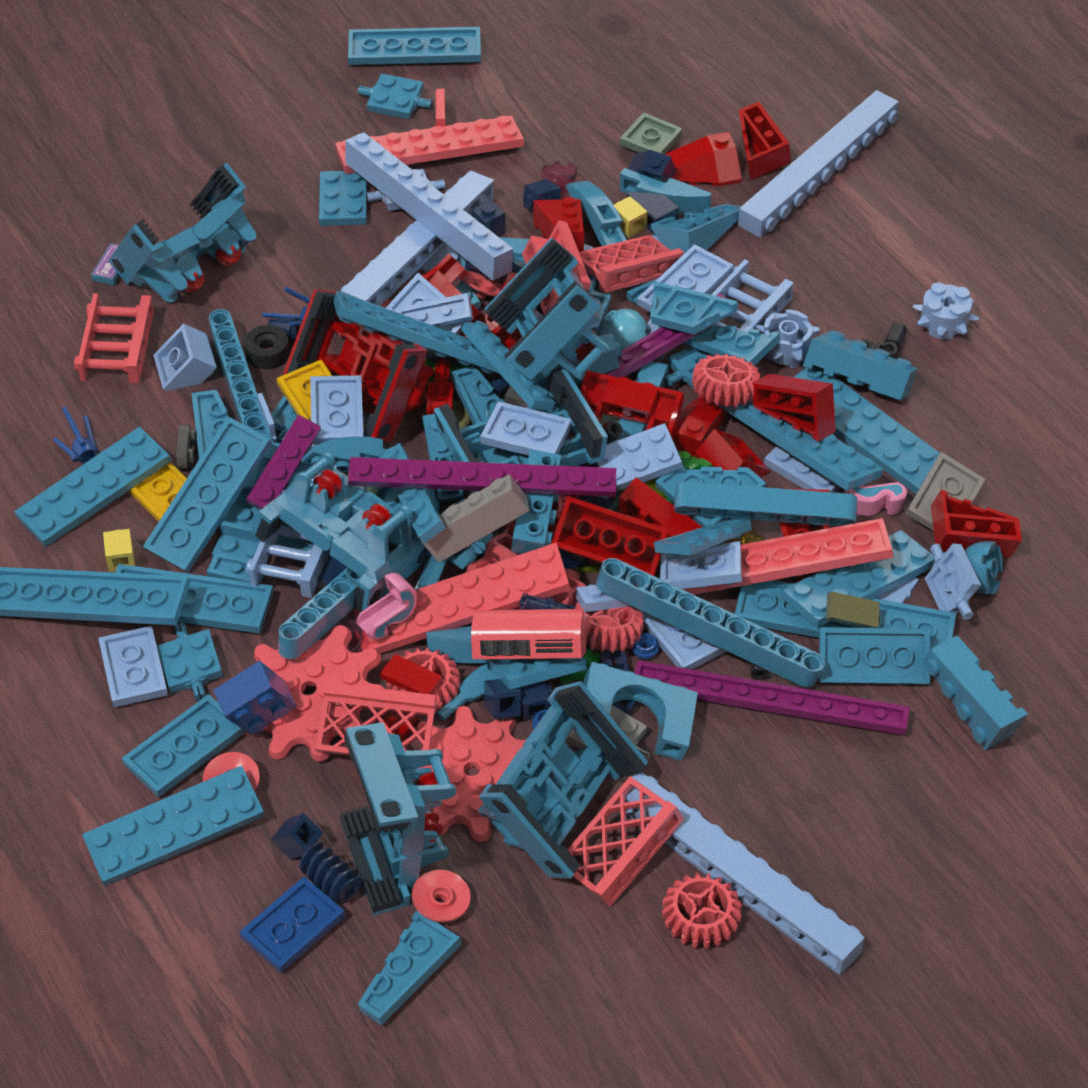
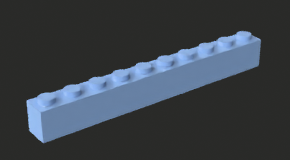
[738,90,899,238]
[345,132,513,280]
[340,170,494,306]
[617,773,865,975]

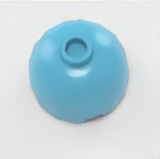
[600,309,650,350]

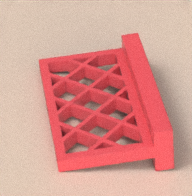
[579,235,685,293]
[315,682,437,756]
[567,776,684,907]

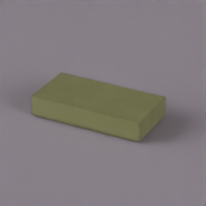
[826,591,880,628]

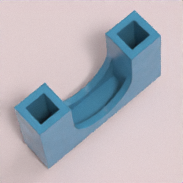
[584,662,698,761]

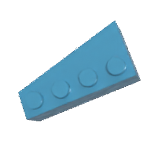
[803,330,918,400]
[924,636,1028,751]

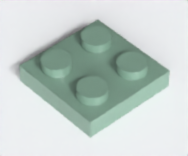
[620,112,683,154]

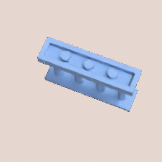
[711,259,794,334]
[246,490,330,598]

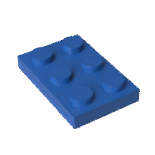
[239,876,345,973]

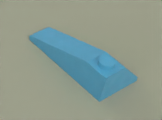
[651,204,740,254]

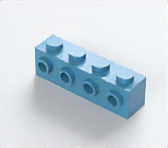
[511,449,563,554]

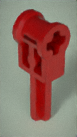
[426,357,454,415]

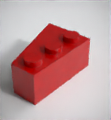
[739,101,792,180]
[533,197,584,252]
[752,374,836,442]
[619,477,702,538]
[931,489,1022,557]

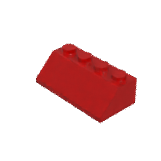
[551,496,669,576]

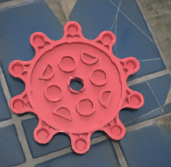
[244,625,386,762]
[415,706,526,843]

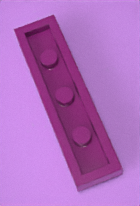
[247,414,321,510]

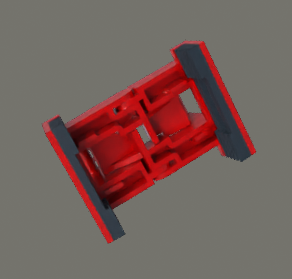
[282,289,434,442]

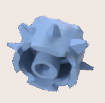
[913,282,979,339]
[756,310,820,368]

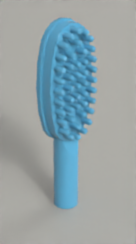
[436,663,499,721]

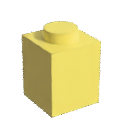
[614,196,648,238]
[103,529,135,572]

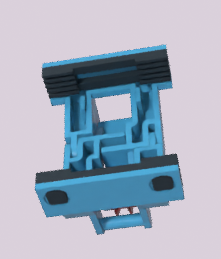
[108,162,256,303]
[484,237,611,380]

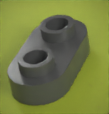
[176,424,196,469]

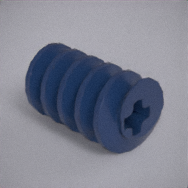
[299,842,363,904]

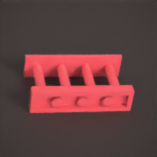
[74,294,154,383]

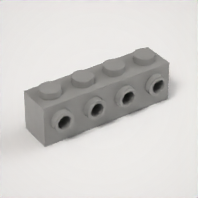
[421,474,529,562]

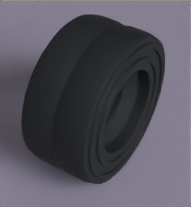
[244,325,290,369]

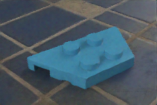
[650,281,739,335]

